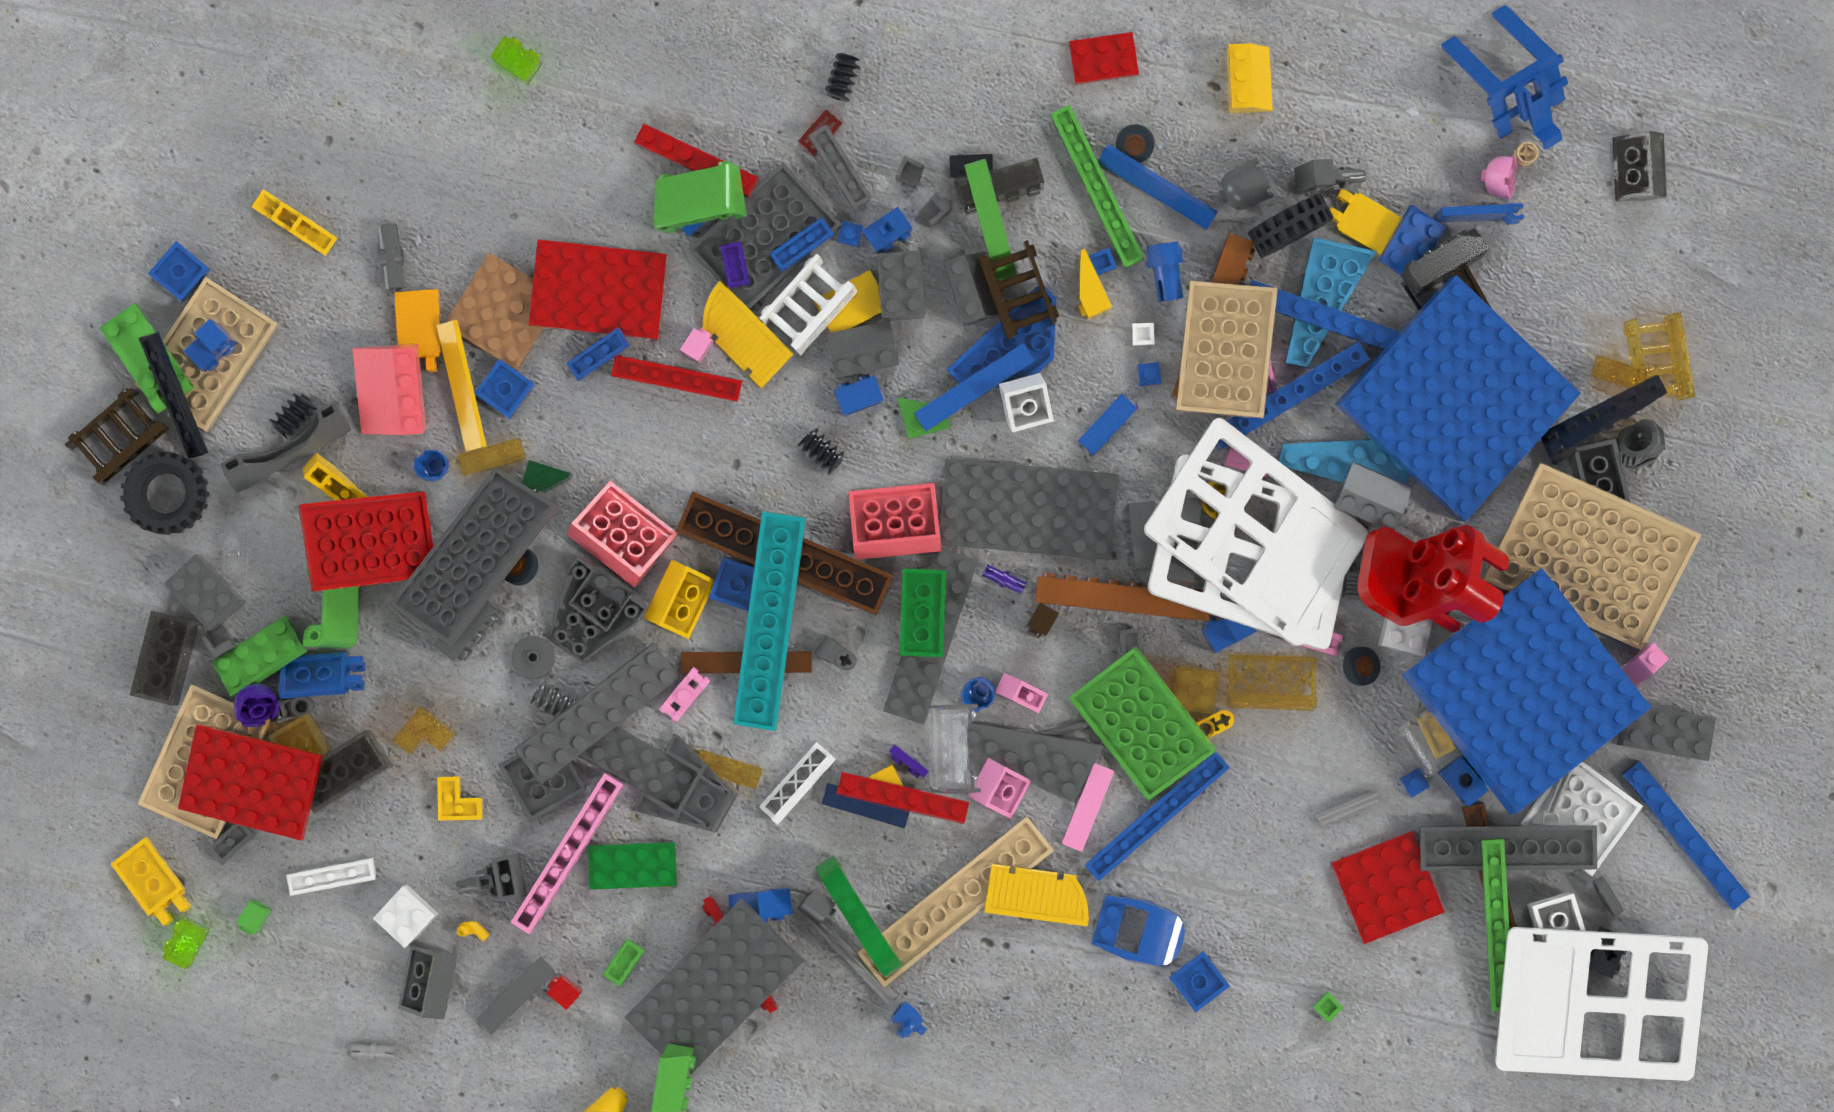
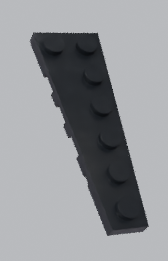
[1541,374,1668,465]

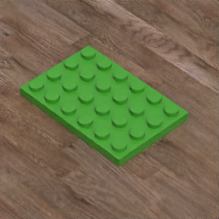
[1068,646,1217,801]

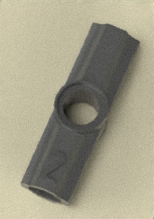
[378,223,406,291]

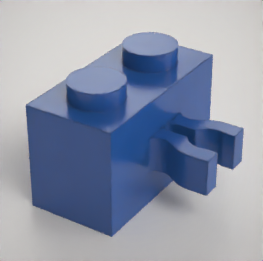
[862,207,913,254]

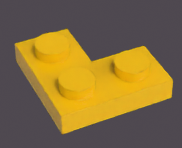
[437,776,483,821]

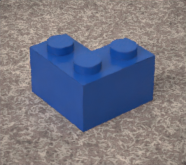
[184,319,238,372]
[1201,618,1257,653]
[728,888,792,922]

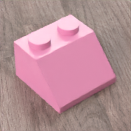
[968,758,1031,819]

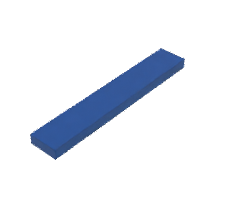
[1098,144,1218,230]
[914,343,1035,431]

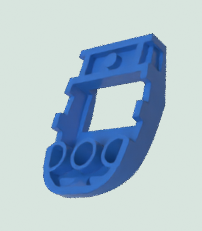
[1091,894,1185,966]

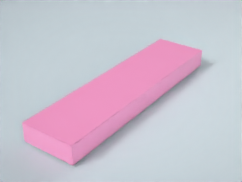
[1062,763,1114,852]

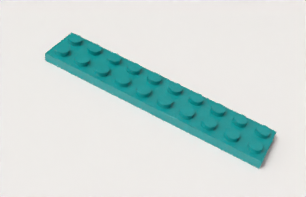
[733,510,806,731]

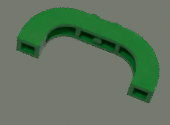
[815,855,904,978]

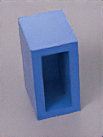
[834,374,884,417]

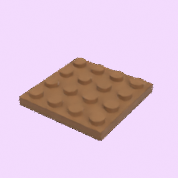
[445,253,545,371]

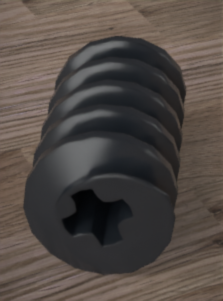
[825,53,860,102]
[269,393,318,439]
[797,428,844,475]

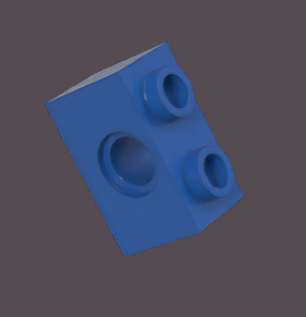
[1437,756,1489,807]

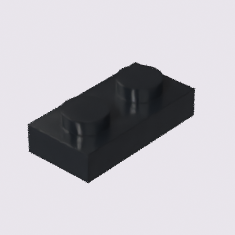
[949,154,993,178]

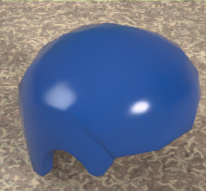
[413,450,449,482]
[961,677,996,712]

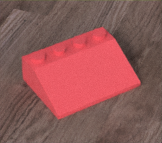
[352,344,426,435]
[566,481,678,588]
[849,483,941,560]

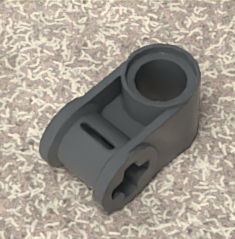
[814,635,857,670]
[274,697,315,725]

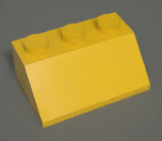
[1226,43,1273,114]
[644,559,715,639]

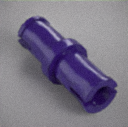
[982,564,1027,594]

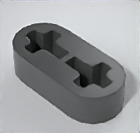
[1592,876,1624,917]

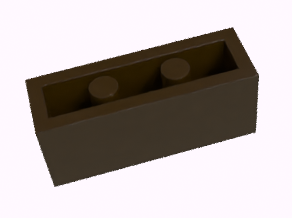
[1025,602,1059,639]

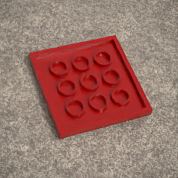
[1331,831,1445,944]

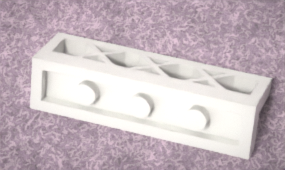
[759,742,836,825]

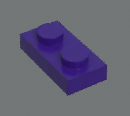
[889,744,929,778]

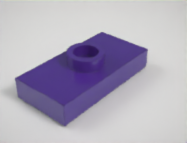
[720,241,750,289]

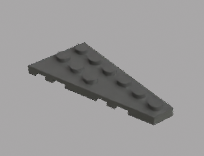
[958,721,1104,803]

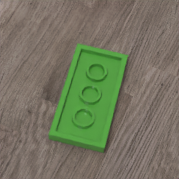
[212,615,307,698]

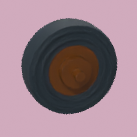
[1116,124,1155,163]
[505,549,538,586]
[1343,647,1381,686]

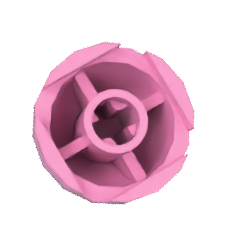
[1481,156,1517,199]

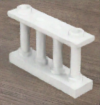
[759,254,858,356]

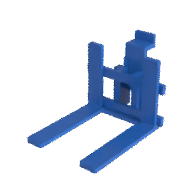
[1441,5,1568,150]

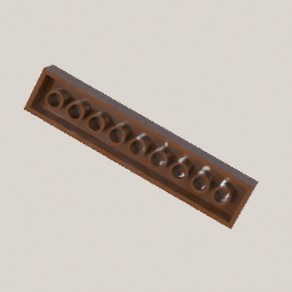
[676,491,893,616]

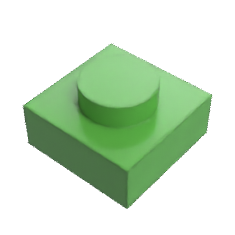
[1312,991,1344,1023]

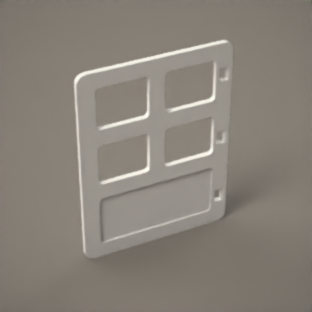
[1144,418,1368,646]
[1148,454,1356,650]
[1495,927,1708,1081]

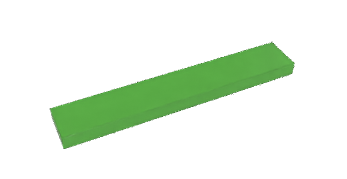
[964,159,1017,281]

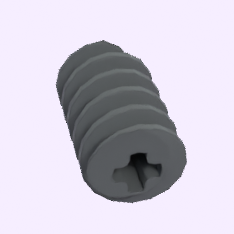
[530,681,578,716]

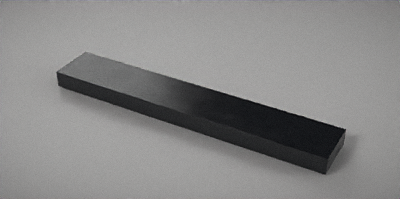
[138,332,208,458]

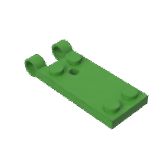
[100,303,194,414]

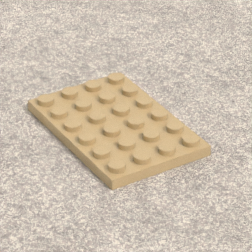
[134,277,279,432]
[1176,281,1278,419]
[138,684,272,839]

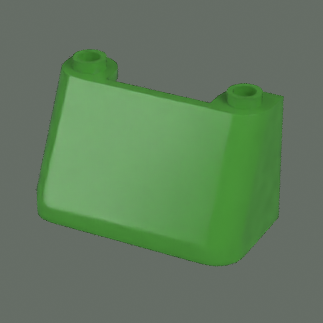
[653,161,747,233]
[303,567,360,649]

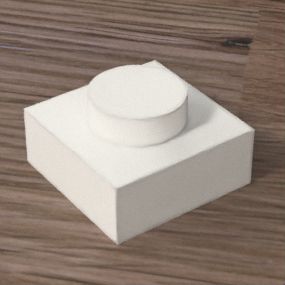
[1132,323,1155,346]

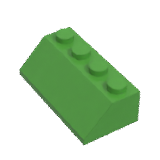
[651,1043,696,1112]

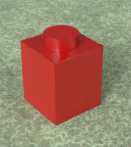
[547,975,583,1010]

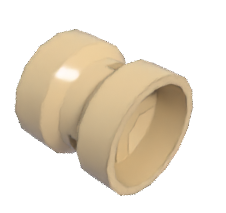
[1513,142,1539,167]

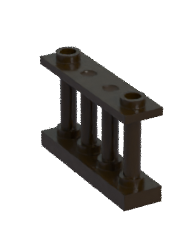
[978,240,1059,341]
[65,388,169,485]

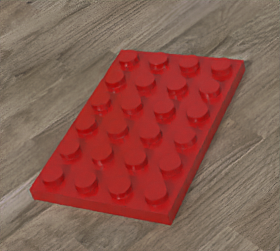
[528,239,667,340]
[298,491,433,592]
[178,724,322,841]

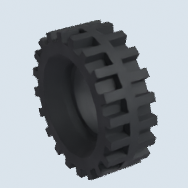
[1247,193,1334,258]
[120,451,210,535]

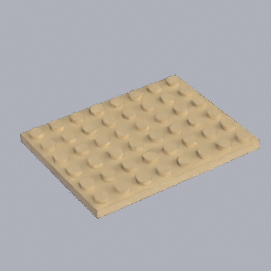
[1483,462,1702,650]

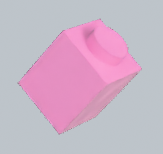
[680,328,713,364]

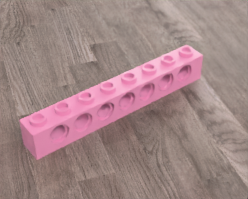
[511,773,625,934]

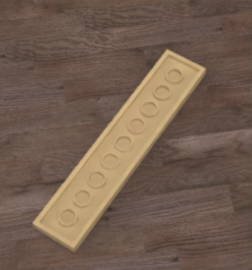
[857,816,1054,987]

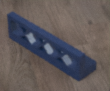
[822,783,910,829]

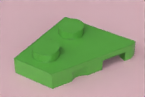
[898,398,950,439]

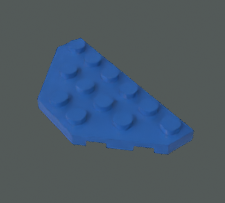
[947,285,1056,388]

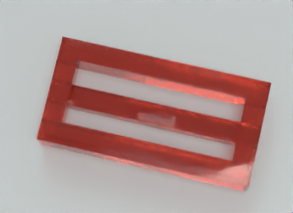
[798,109,843,156]

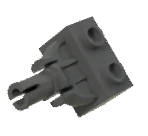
[1294,159,1366,197]
[456,853,527,902]

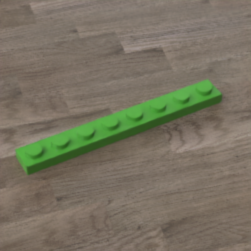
[1050,105,1145,269]
[1481,837,1509,1012]

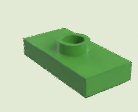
[602,938,645,987]

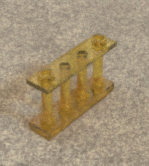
[1623,312,1695,401]

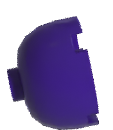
[233,684,279,727]

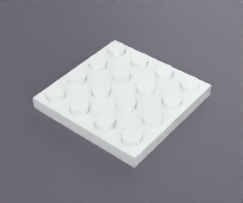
[1520,762,1643,876]

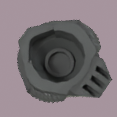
[1616,419,1666,469]

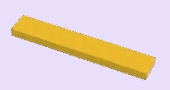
[437,320,487,452]

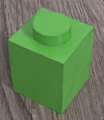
[236,899,273,935]

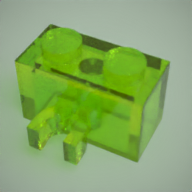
[490,36,543,85]
[162,917,210,970]

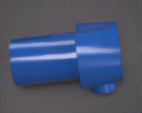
[1147,241,1184,302]

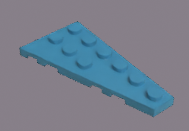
[1285,237,1377,368]
[1278,439,1409,484]

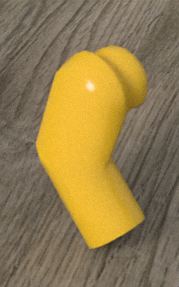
[456,921,490,942]

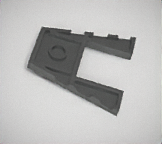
[632,734,736,833]

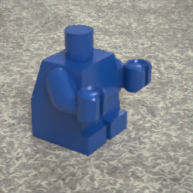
[889,1001,927,1038]

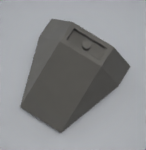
[548,556,648,663]

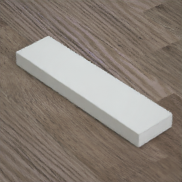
[286,858,377,896]

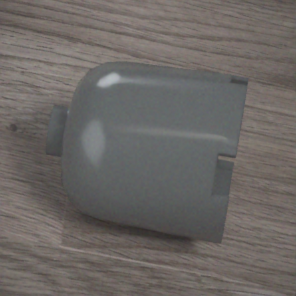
[1219,158,1274,210]

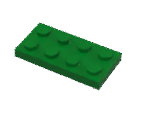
[899,569,946,657]
[588,842,677,890]

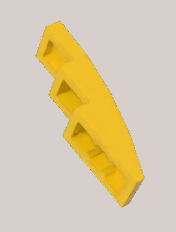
[251,189,337,256]

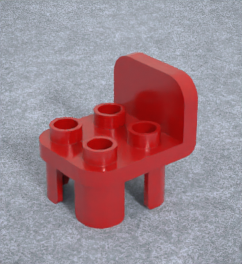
[1358,525,1509,632]

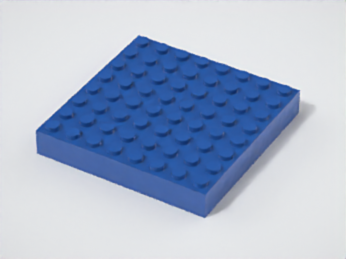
[1334,275,1581,522]
[1401,568,1652,815]

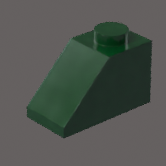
[522,460,573,493]

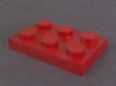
[1069,32,1139,85]

